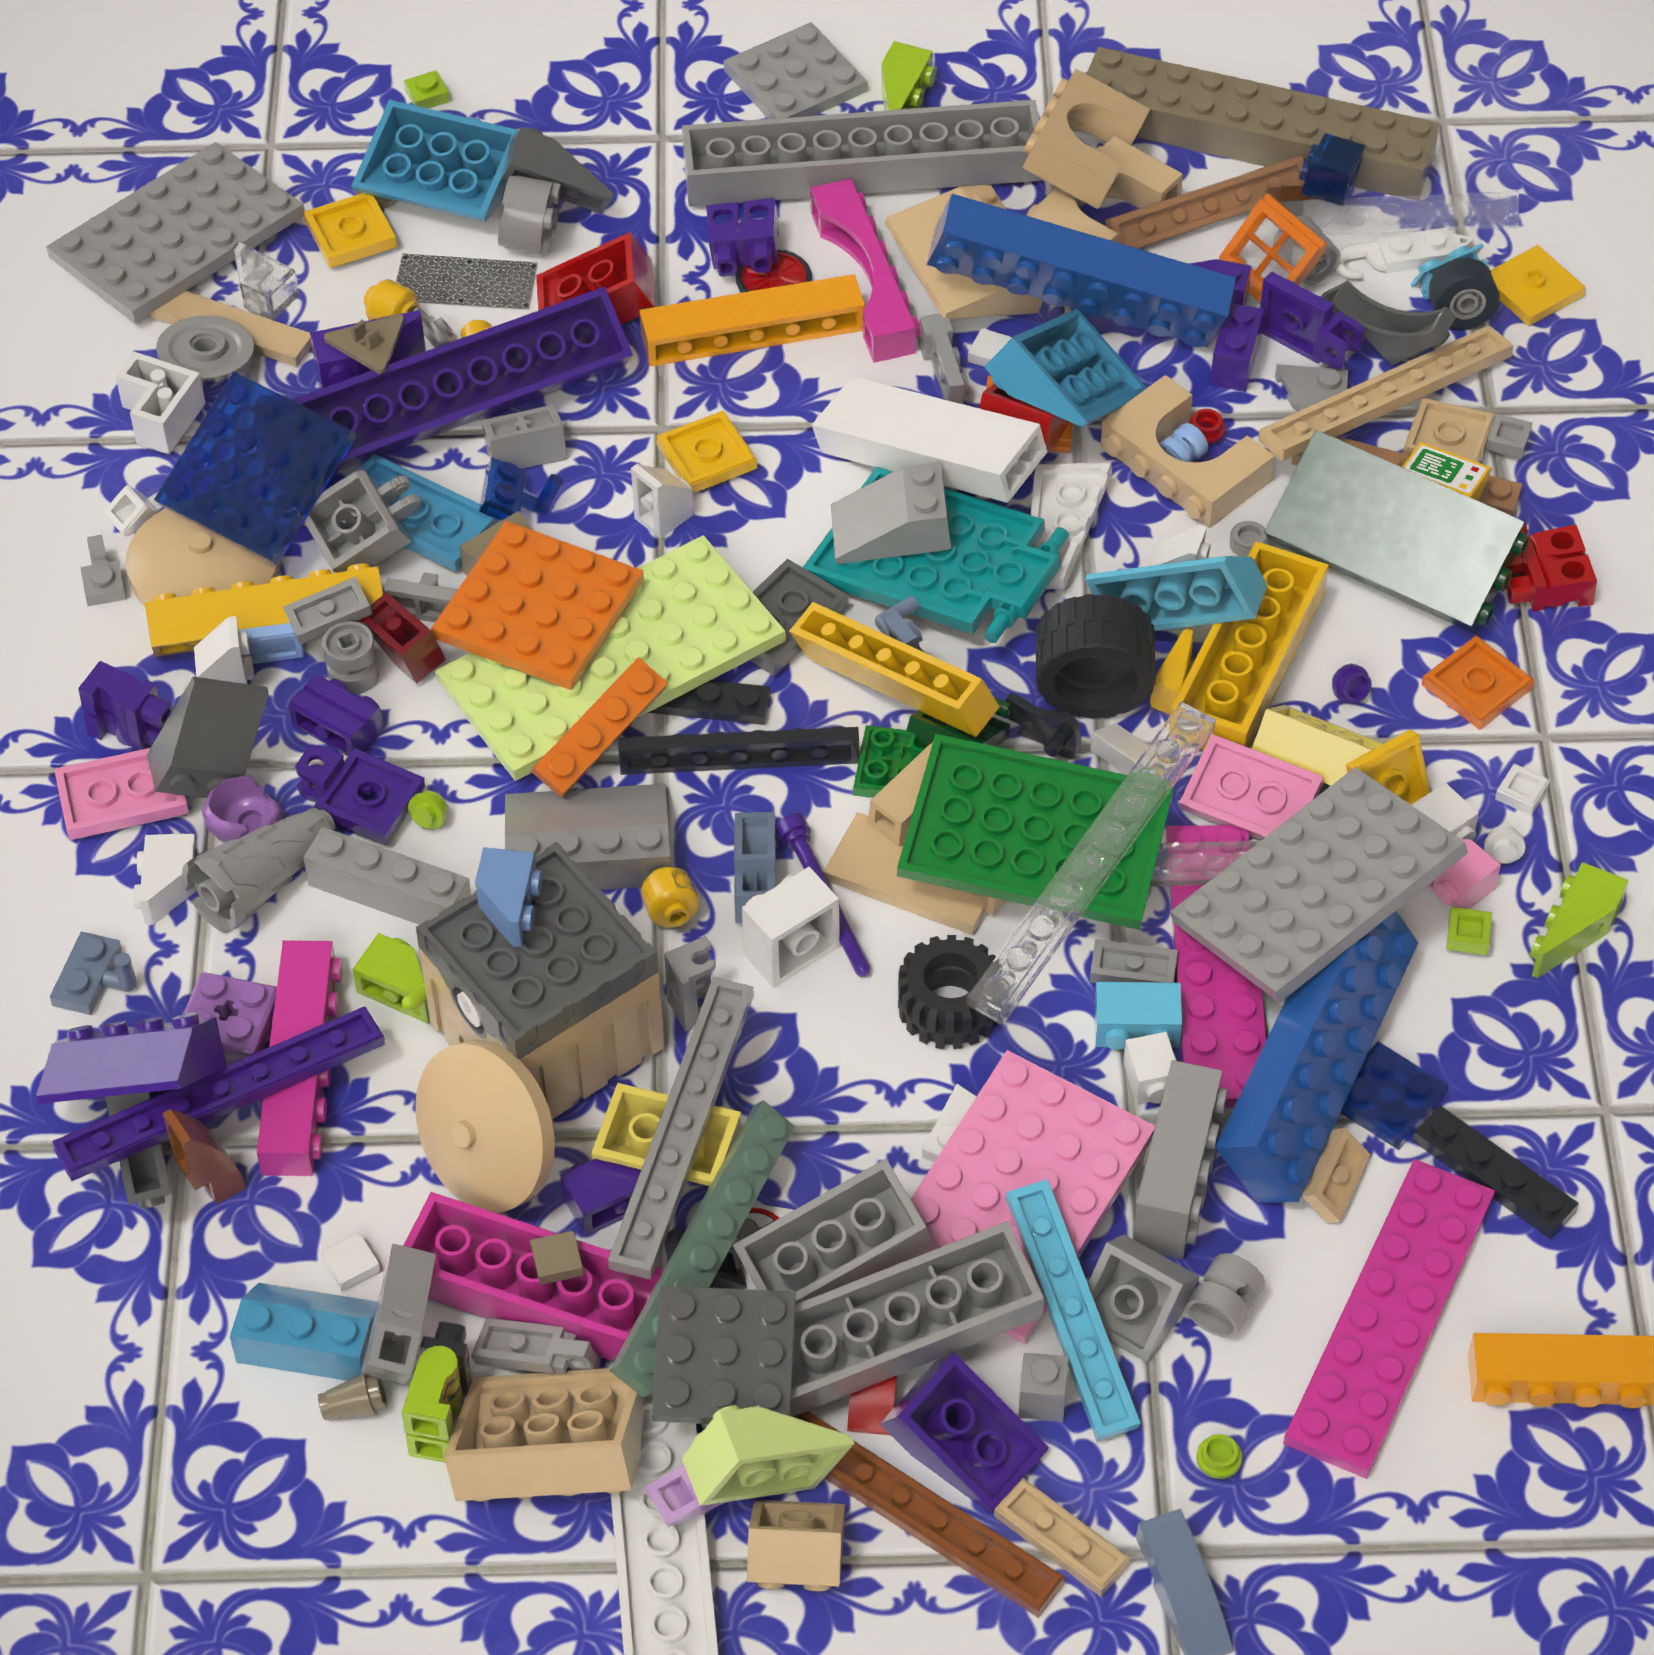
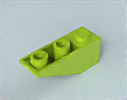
[881,41,937,111]
[1529,862,1629,978]

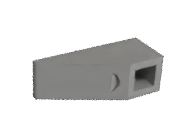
[361,1243,436,1384]

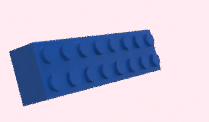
[927,194,1236,348]
[1215,911,1418,1203]

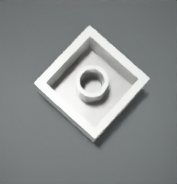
[742,867,840,988]

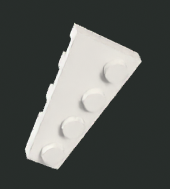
[1031,462,1112,589]

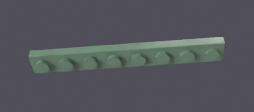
[609,1100,795,1398]

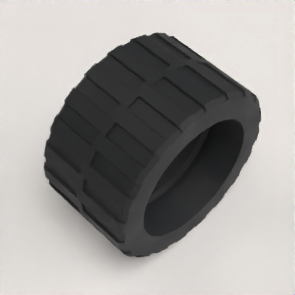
[1036,594,1156,719]

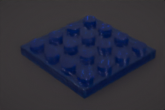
[154,371,357,566]

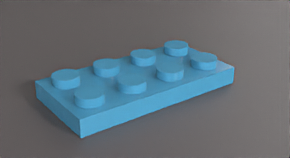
[358,454,499,572]

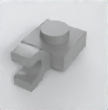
[80,534,126,606]

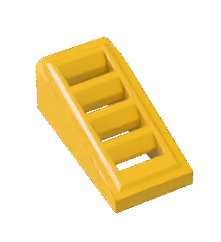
[1150,628,1194,715]

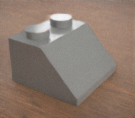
[1088,1235,1200,1362]

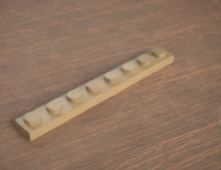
[1258,325,1514,461]

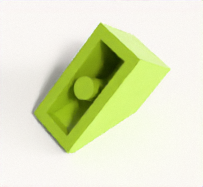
[352,933,430,1024]

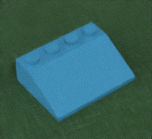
[351,99,517,222]
[984,309,1147,427]

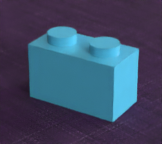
[1094,982,1182,1050]

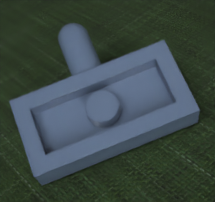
[875,595,923,652]
[49,931,137,1015]

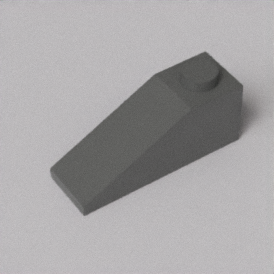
[501,127,614,214]

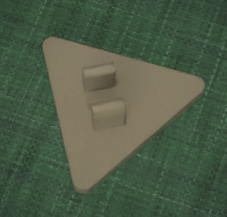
[324,314,404,374]

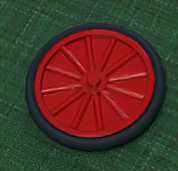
[736,249,812,293]

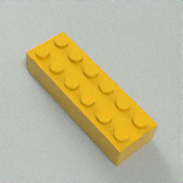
[1168,541,1329,750]

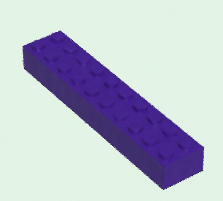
[254,287,633,491]

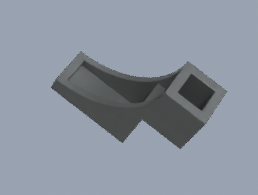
[1321,280,1456,365]

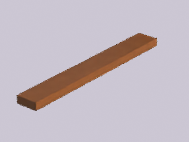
[793,1411,1065,1618]

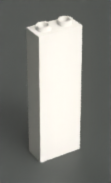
[812,376,1047,503]

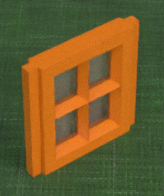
[1219,193,1328,303]

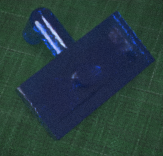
[479,457,563,521]

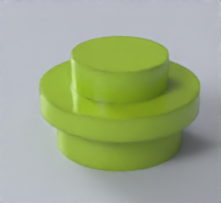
[408,791,448,830]
[1196,1434,1242,1479]

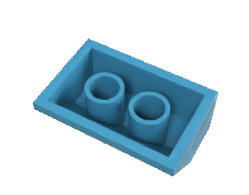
[230,1283,378,1381]

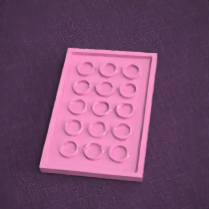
[911,1050,1155,1344]

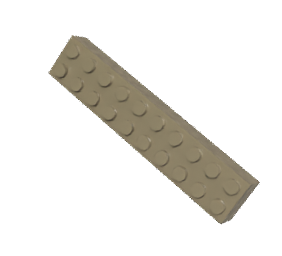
[1086,47,1440,201]

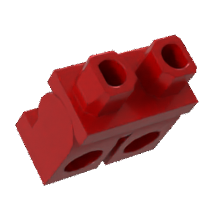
[1506,524,1597,612]

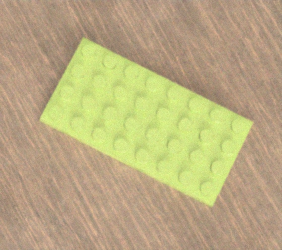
[435,535,786,781]

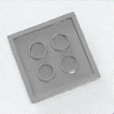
[724,22,867,119]

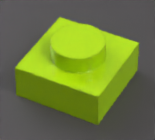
[404,70,450,109]
[1446,907,1492,955]

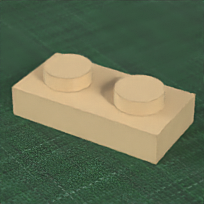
[1302,1128,1371,1224]

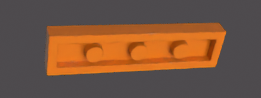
[532,657,668,798]

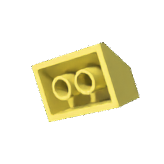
[1252,705,1384,786]
[591,1083,742,1186]

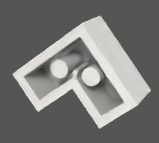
[116,352,206,454]

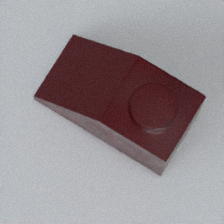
[359,592,446,684]

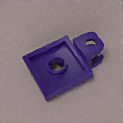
[1260,271,1365,369]
[295,745,425,845]

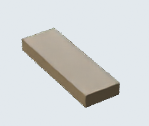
[994,1478,1131,1597]

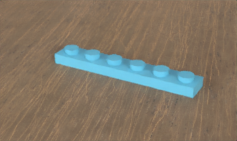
[1005,1179,1141,1442]

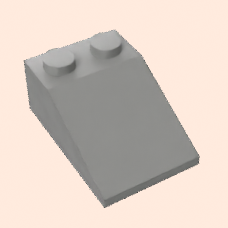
[830,462,951,564]

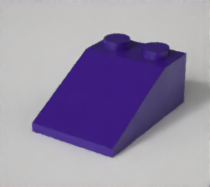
[310,310,426,389]
[880,1352,1049,1514]

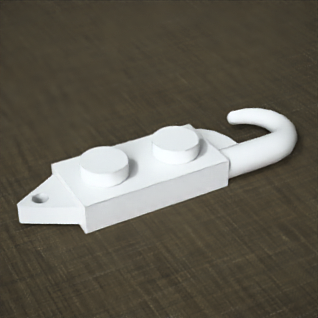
[1335,227,1474,279]

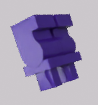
[706,198,779,277]
[78,661,173,751]

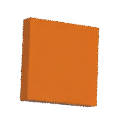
[1421,635,1535,730]

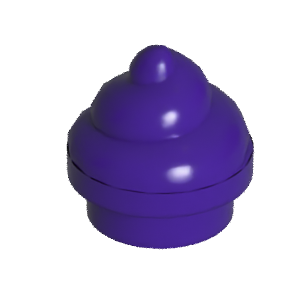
[1332,663,1371,703]

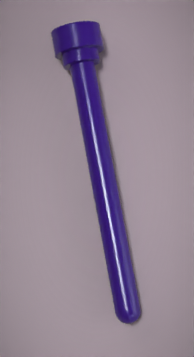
[775,813,871,977]

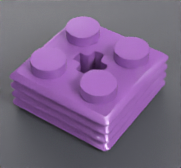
[184,972,277,1064]

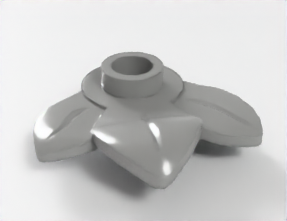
[414,307,454,348]

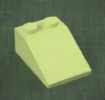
[681,1405,854,1506]

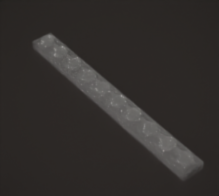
[967,701,1216,1025]

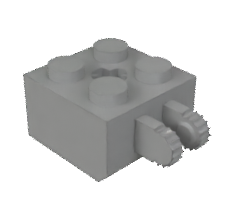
[297,470,422,573]

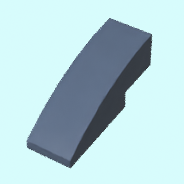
[734,812,776,923]
[1136,1508,1233,1655]

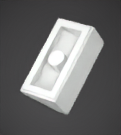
[1090,723,1177,783]

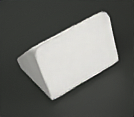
[103,485,159,537]

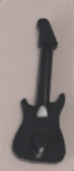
[998,693,1081,759]

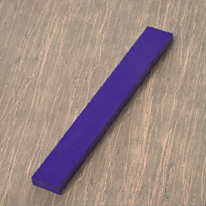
[52,1006,385,1182]

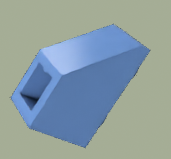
[475,847,543,948]

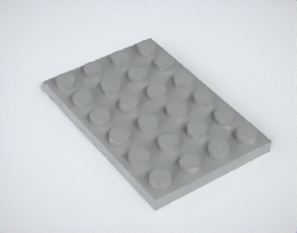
[46,142,305,323]
[1170,767,1468,1003]

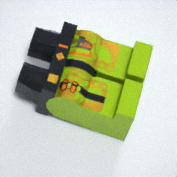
[401,1321,472,1463]

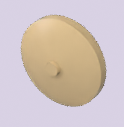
[126,498,282,607]
[416,1040,555,1213]

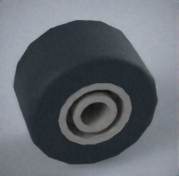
[1428,257,1500,330]

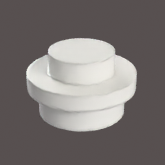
[1484,826,1525,864]

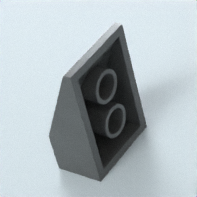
[147,676,269,798]

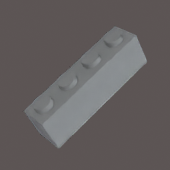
[303,827,471,925]

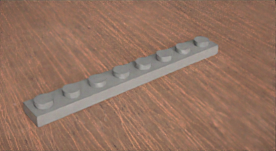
[608,977,754,1280]

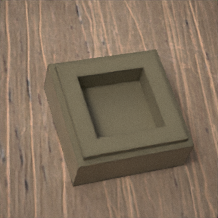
[530,1231,583,1285]

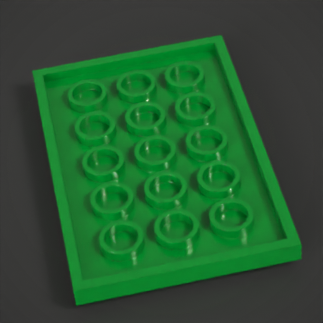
[897,734,1174,930]

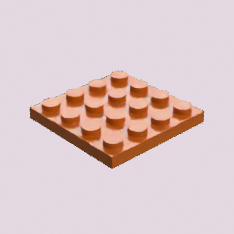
[431,521,644,690]

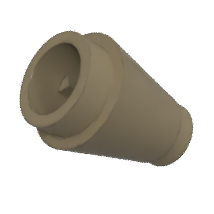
[318,1374,387,1420]

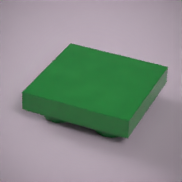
[853,725,930,798]

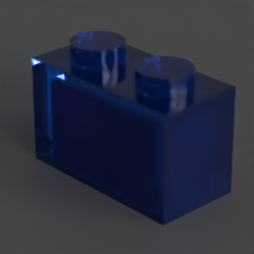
[1299,133,1366,206]

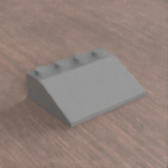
[505,784,671,890]

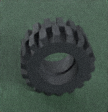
[898,935,1003,1050]

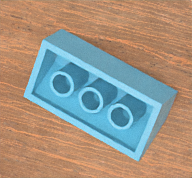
[1085,556,1268,631]

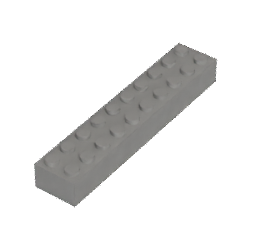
[682,100,1043,206]

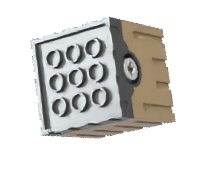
[416,842,664,1119]

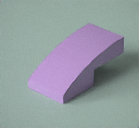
[644,1464,725,1527]

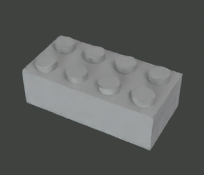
[1133,1060,1228,1260]
[733,1159,936,1304]

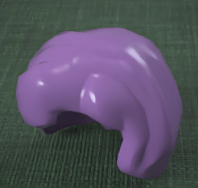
[201,775,284,842]

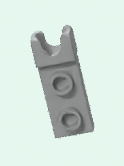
[918,314,969,404]

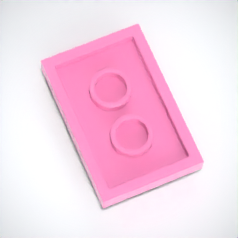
[1179,734,1324,840]
[54,748,189,841]

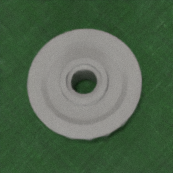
[156,316,254,385]

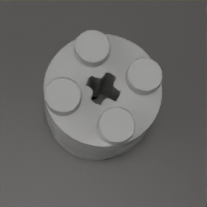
[498,175,561,255]

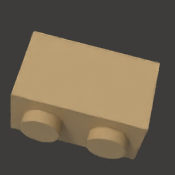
[747,1500,845,1591]

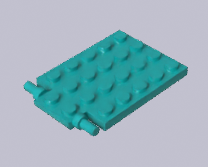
[803,466,1069,643]

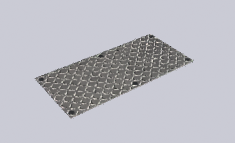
[396,253,538,310]

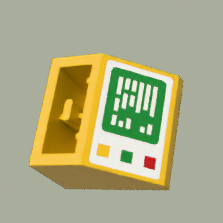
[1402,442,1492,501]

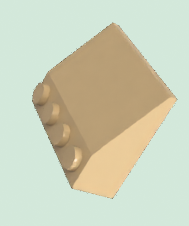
[885,185,1043,319]
[444,1368,645,1502]

